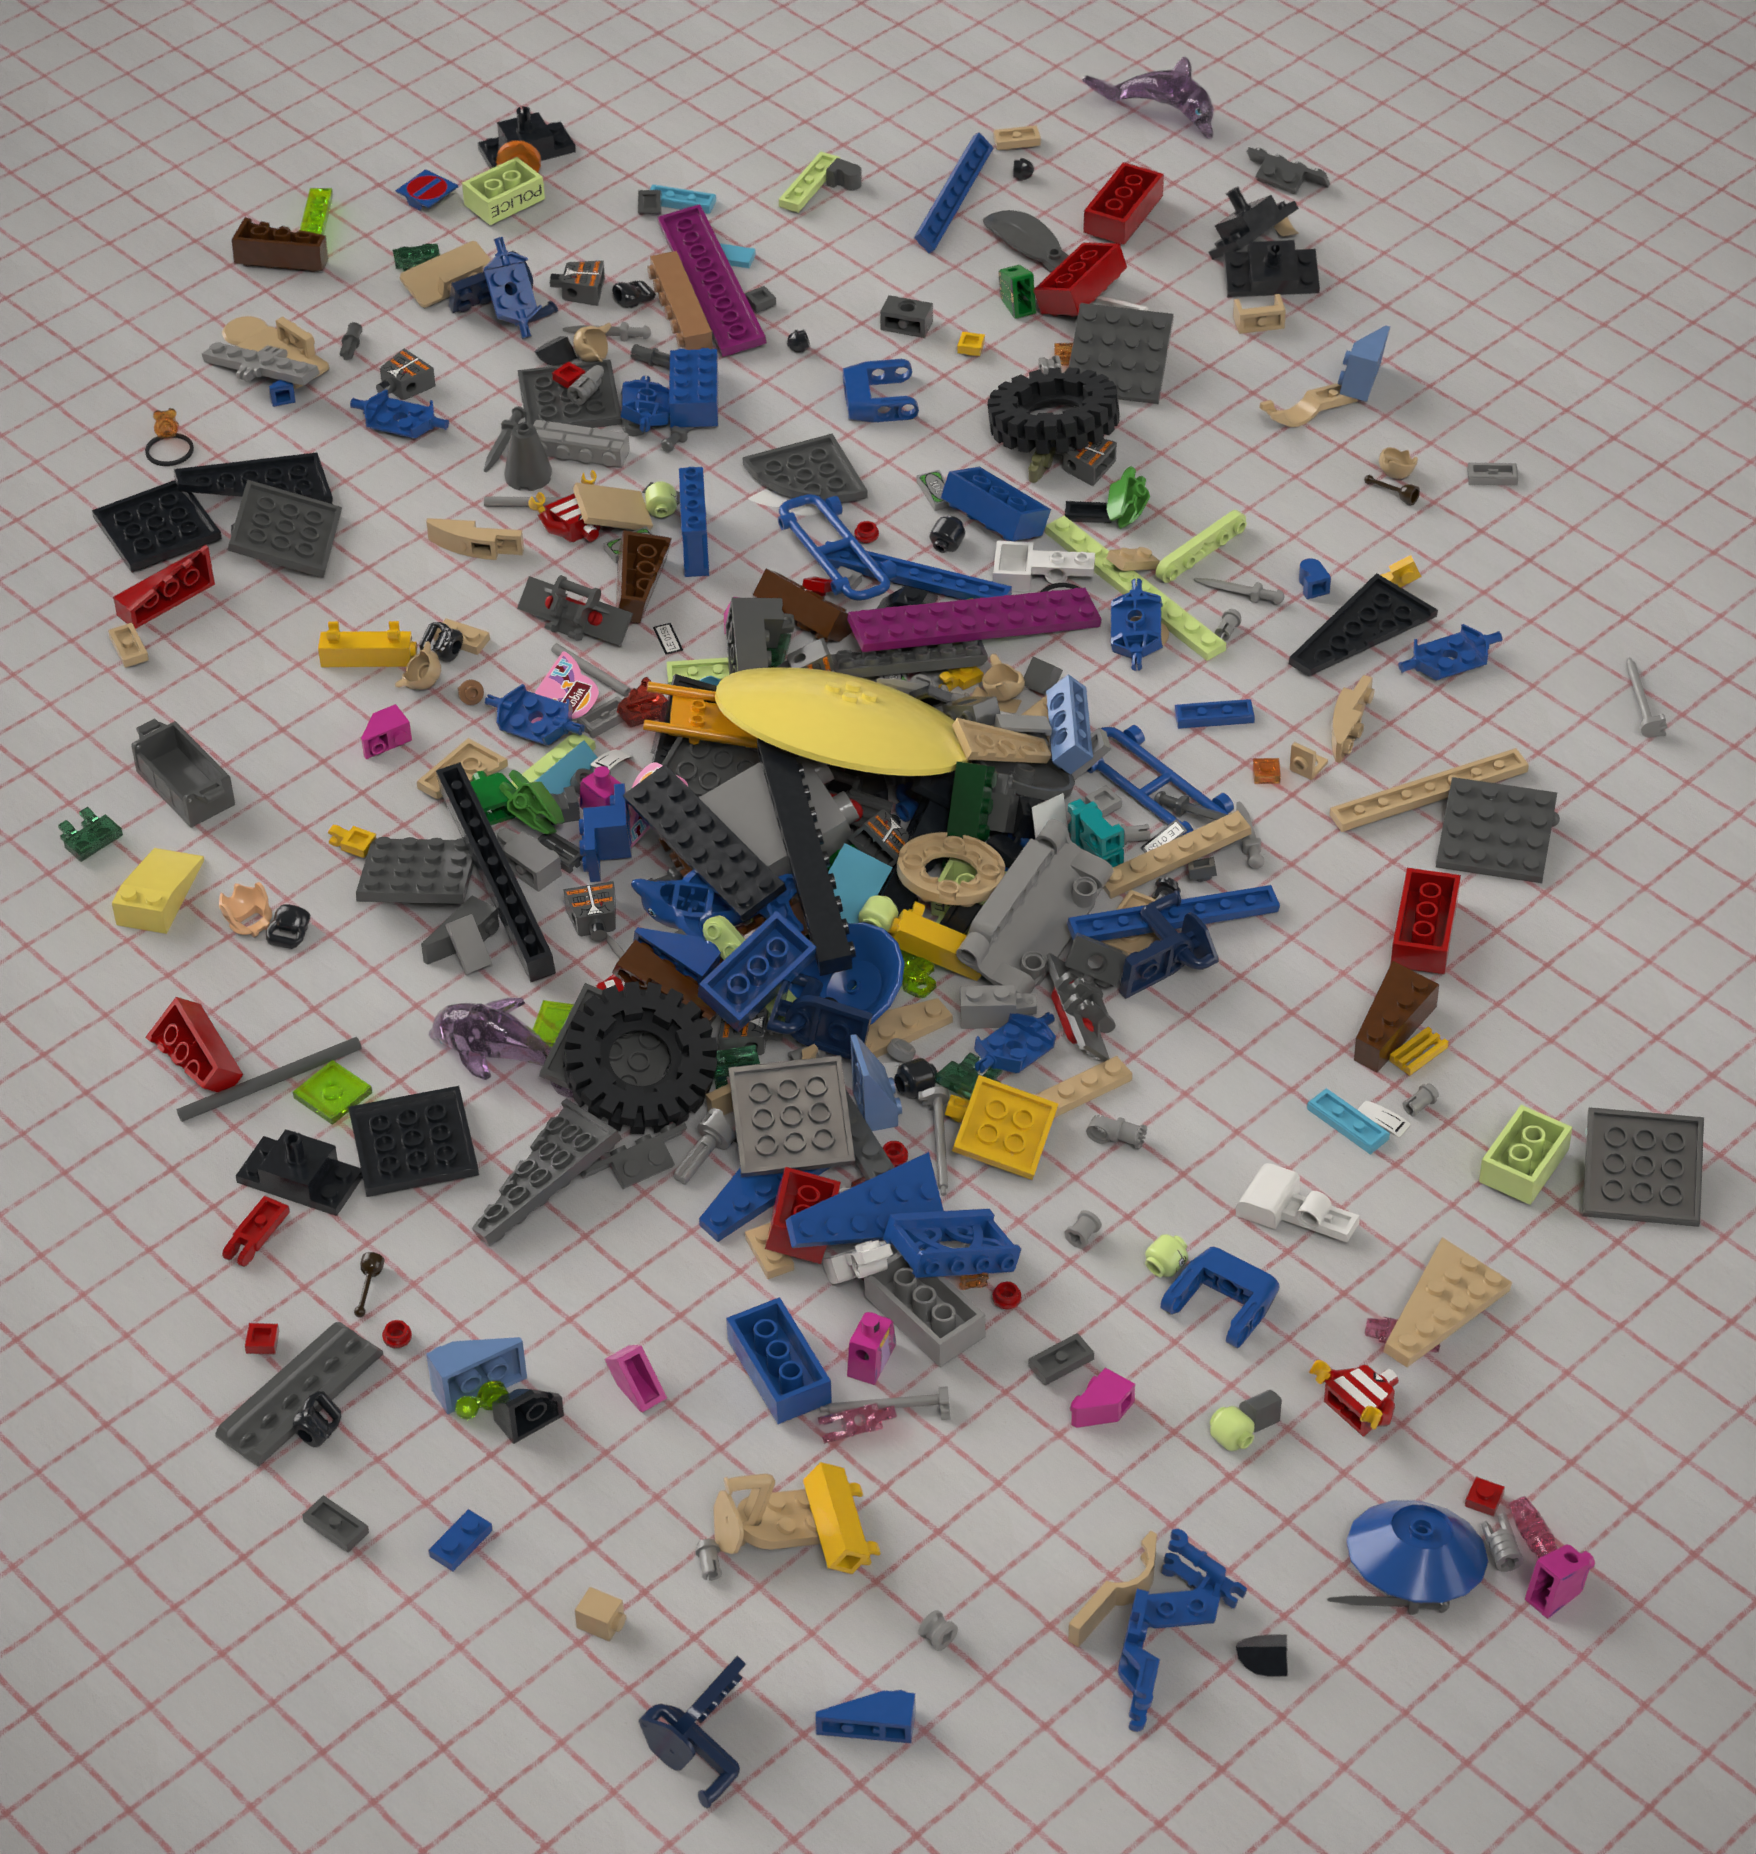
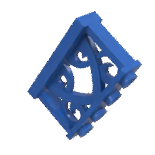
[679,467,709,577]
[883,1209,1022,1278]

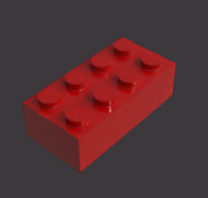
[1083,162,1164,245]
[1033,242,1127,317]
[1390,867,1461,974]

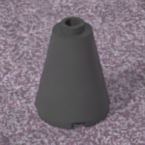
[504,422,552,491]

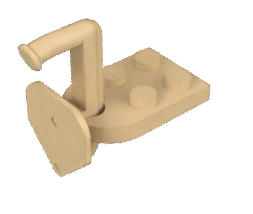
[713,1474,821,1554]

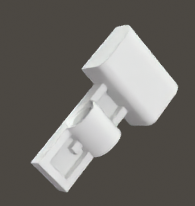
[993,541,1095,591]
[1236,1163,1359,1242]
[822,1240,893,1284]

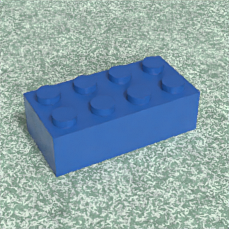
[669,348,718,428]
[941,466,1051,541]
[698,911,817,1032]
[726,1297,832,1424]

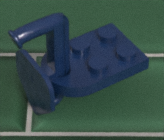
[449,251,558,323]
[1119,890,1219,999]
[767,973,873,1060]
[638,1656,746,1808]

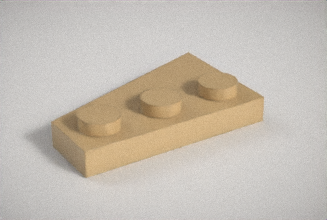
[417,738,508,799]

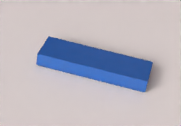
[1174,699,1255,729]

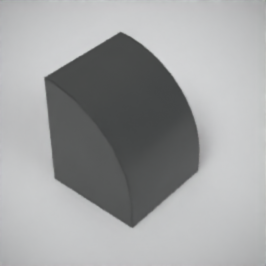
[1024,657,1063,694]
[1239,1390,1282,1433]

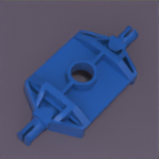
[483,237,542,339]
[621,375,670,432]
[350,390,449,438]
[1111,578,1163,671]
[1398,624,1503,680]
[485,684,585,745]
[974,1012,1056,1073]

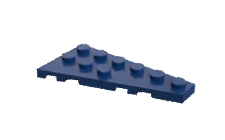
[785,1152,944,1248]
[699,1167,831,1242]

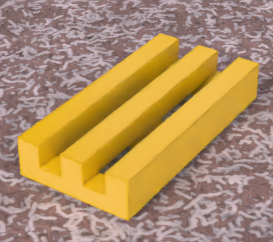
[1389,1027,1449,1076]

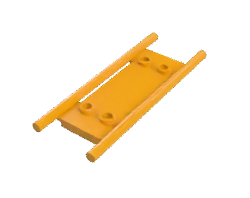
[643,681,758,748]

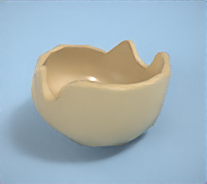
[1379,447,1418,479]

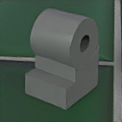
[826,158,862,190]
[548,786,580,825]

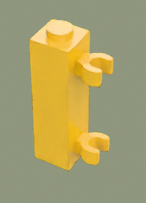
[318,621,417,667]
[888,901,982,981]
[803,1462,881,1574]

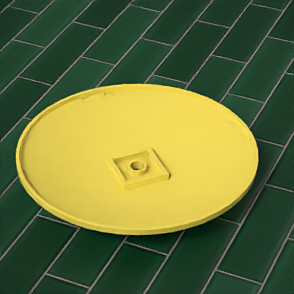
[715,668,969,776]

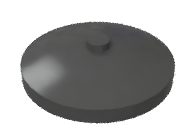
[972,759,1075,800]

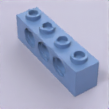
[1046,674,1093,775]

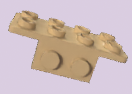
[400,241,491,308]
[237,316,329,389]

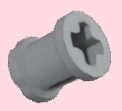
[1065,1210,1102,1249]

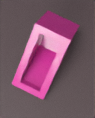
[604,1345,667,1412]

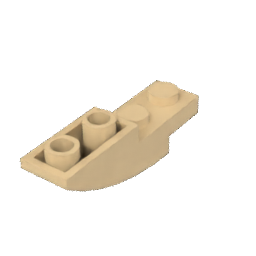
[426,518,524,560]
[1331,675,1375,763]

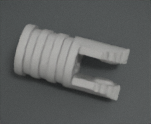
[567,365,604,405]
[1480,1513,1523,1572]

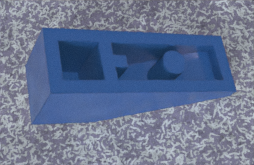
[633,927,721,986]
[815,1690,916,1743]

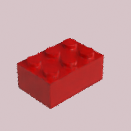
[765,1167,841,1264]

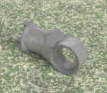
[1086,1115,1147,1149]

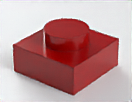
[552,361,586,389]
[802,576,833,596]
[245,1323,279,1354]
[1465,1477,1505,1517]

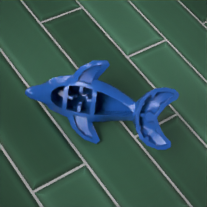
[631,870,804,941]

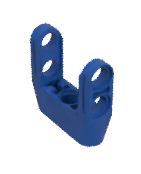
[842,359,919,423]
[1160,1247,1280,1348]

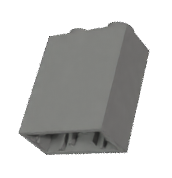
[699,755,860,877]

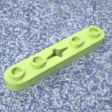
[1155,510,1247,583]
[703,915,797,1022]

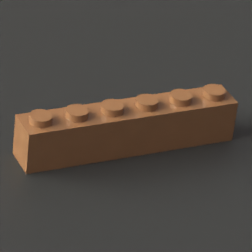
[647,251,713,350]

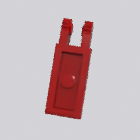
[222,1196,290,1267]

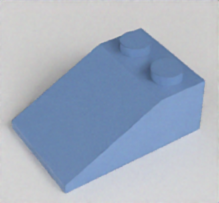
[1338,325,1390,402]
[851,1034,902,1131]
[426,1337,527,1415]

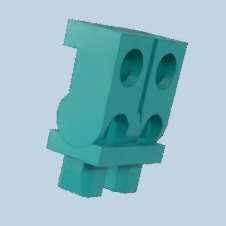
[1068,799,1124,868]

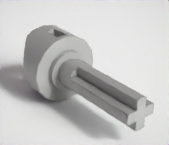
[674,1108,737,1185]

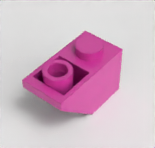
[361,704,412,759]
[1070,1367,1135,1428]

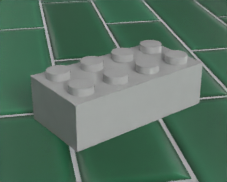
[864,1252,985,1367]

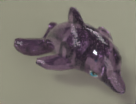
[1081,57,1214,139]
[428,998,573,1097]

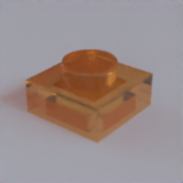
[1054,343,1073,366]
[1253,758,1281,784]

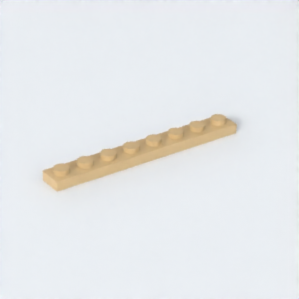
[1330,748,1529,832]

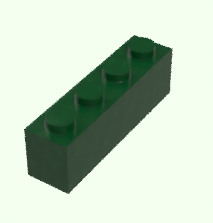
[942,762,997,868]

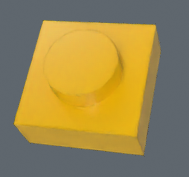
[957,332,985,356]
[945,1094,970,1122]

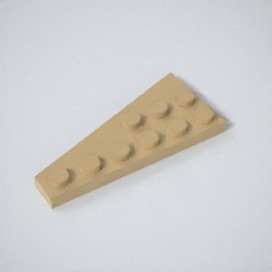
[1383,1237,1512,1367]

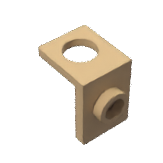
[1290,742,1328,780]

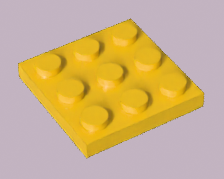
[952,1075,1058,1180]

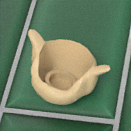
[573,323,611,362]
[395,641,441,690]
[982,654,1025,702]

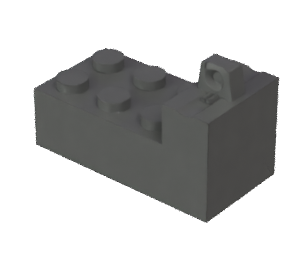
[725,597,795,675]

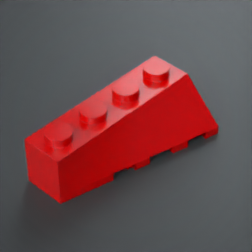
[113,545,215,629]
[145,997,243,1092]

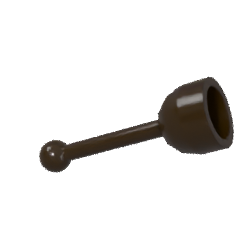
[1364,475,1420,505]
[354,1252,385,1318]

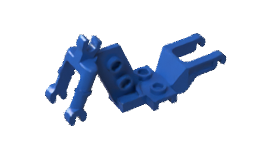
[1118,1529,1247,1732]

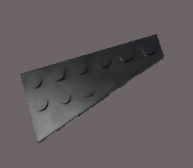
[174,452,333,504]
[1288,573,1438,676]

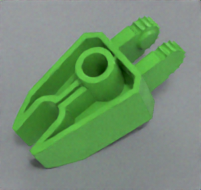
[1107,466,1150,529]
[499,770,564,834]

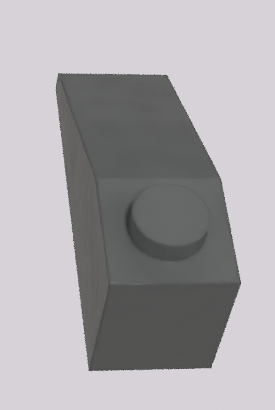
[421,895,500,964]

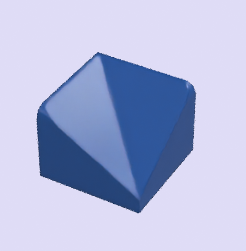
[269,380,296,407]

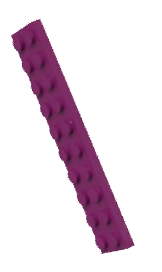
[657,204,767,357]
[847,588,1102,652]

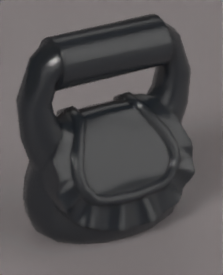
[612,281,656,308]
[419,622,463,662]
[266,904,311,949]
[292,1391,342,1447]

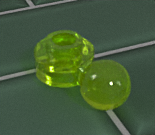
[455,1381,508,1420]

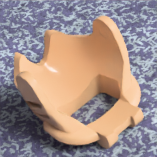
[219,882,272,937]

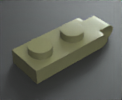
[1028,447,1056,483]

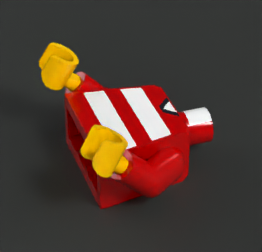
[528,470,601,542]
[1309,1360,1399,1437]

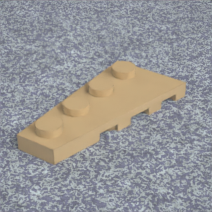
[952,718,1052,763]
[866,998,953,1058]

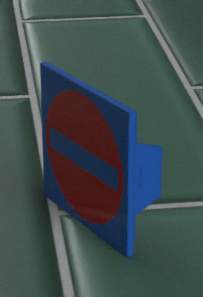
[395,169,459,211]

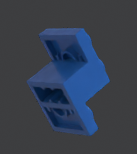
[579,783,632,882]

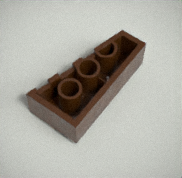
[231,217,328,272]
[616,530,672,623]
[1354,961,1439,1073]

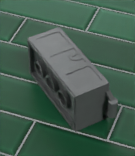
[131,719,235,828]

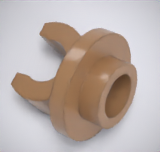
[458,679,484,705]

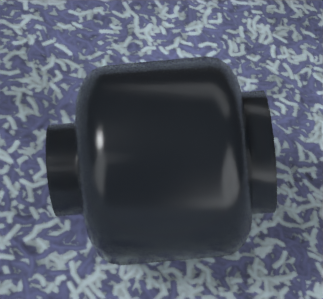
[929,515,966,553]
[894,1058,938,1098]

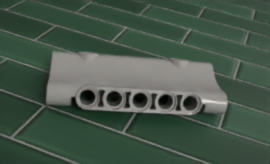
[956,819,1114,994]

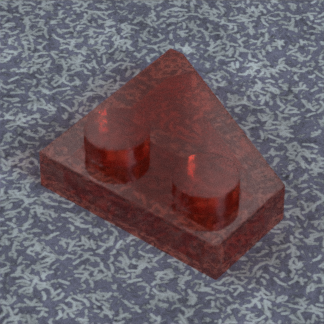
[616,677,667,728]

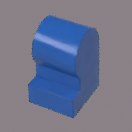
[1299,558,1331,600]

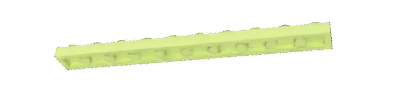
[1045,516,1226,661]

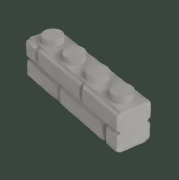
[533,420,630,468]

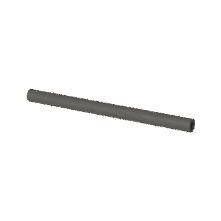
[176,1037,362,1122]

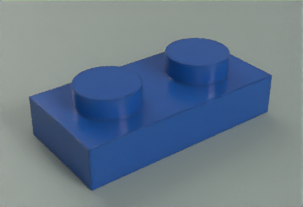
[429,1509,493,1571]

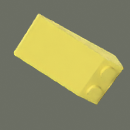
[112,848,204,934]

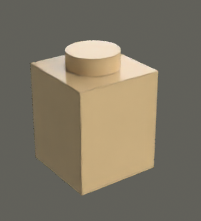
[575,1587,626,1642]

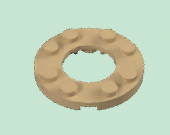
[897,832,1005,907]

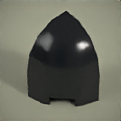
[534,336,577,366]
[1236,1634,1288,1676]

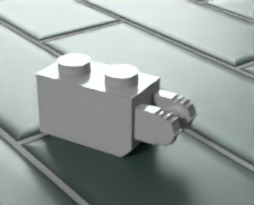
[497,828,562,892]

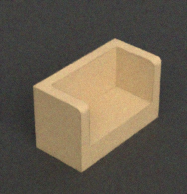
[1233,294,1286,334]

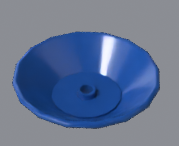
[789,922,905,1025]
[1346,1500,1488,1603]

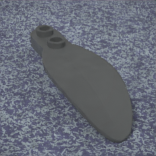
[983,210,1069,272]

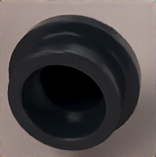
[1013,158,1034,181]
[787,329,810,352]

